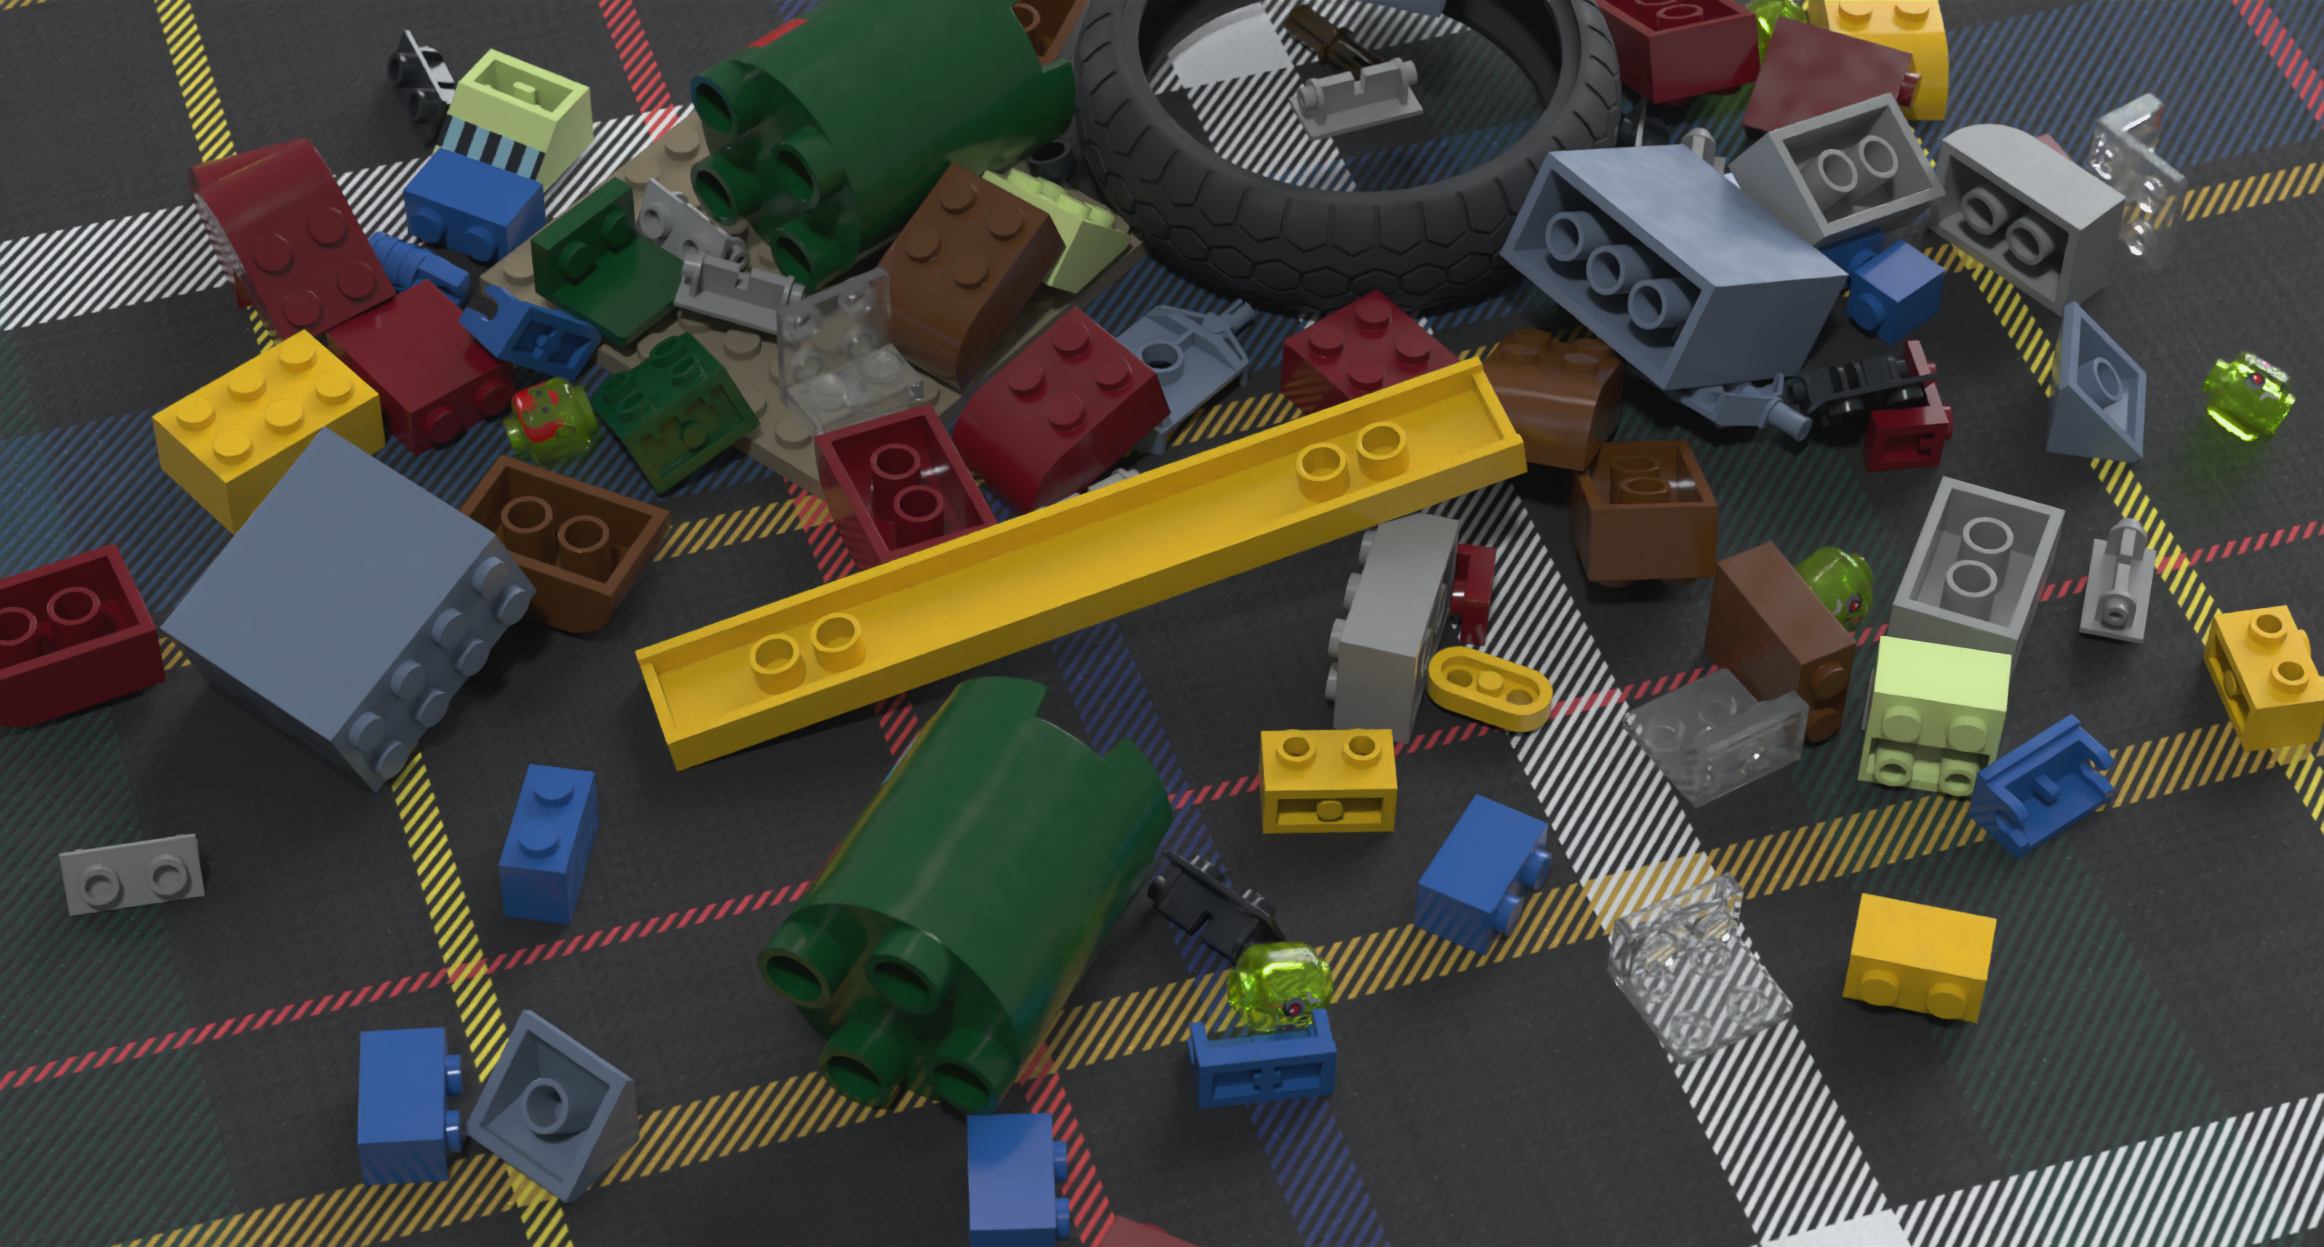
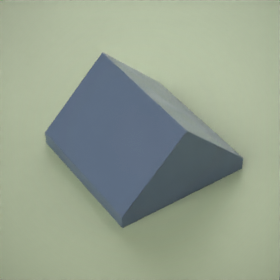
[2046,301,2147,463]
[463,1010,640,1203]

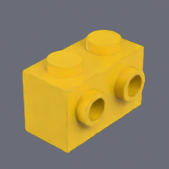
[2203,605,2324,752]
[1259,728,1397,834]
[1843,893,1997,1023]

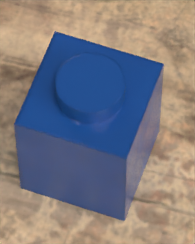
[1846,239,1946,346]

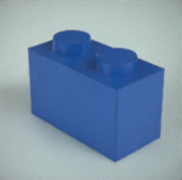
[403,147,547,265]
[499,764,599,925]
[1414,794,1552,956]
[357,1027,463,1186]
[967,1113,1070,1247]

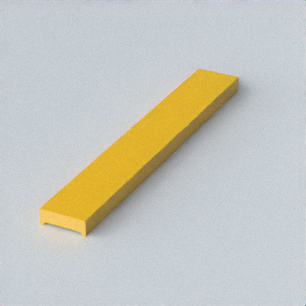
[635,356,1528,772]

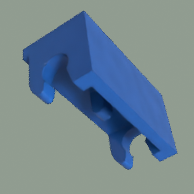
[458,285,604,382]
[1968,714,2115,859]
[1186,1008,1337,1109]

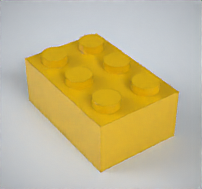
[152,329,386,536]

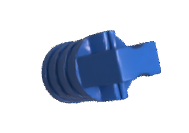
[368,231,470,309]

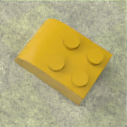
[1807,0,1949,121]

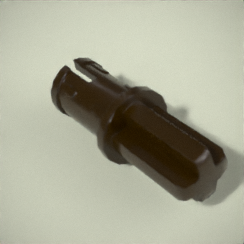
[1284,4,1386,81]

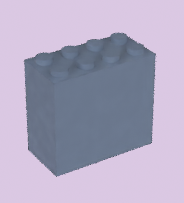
[1499,144,1849,391]
[160,426,537,794]

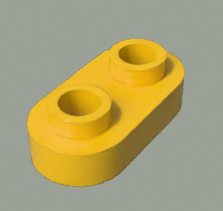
[1427,646,1553,732]

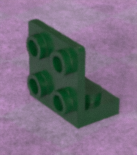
[530,177,684,346]
[588,332,761,495]

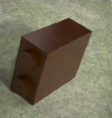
[1704,541,1856,751]

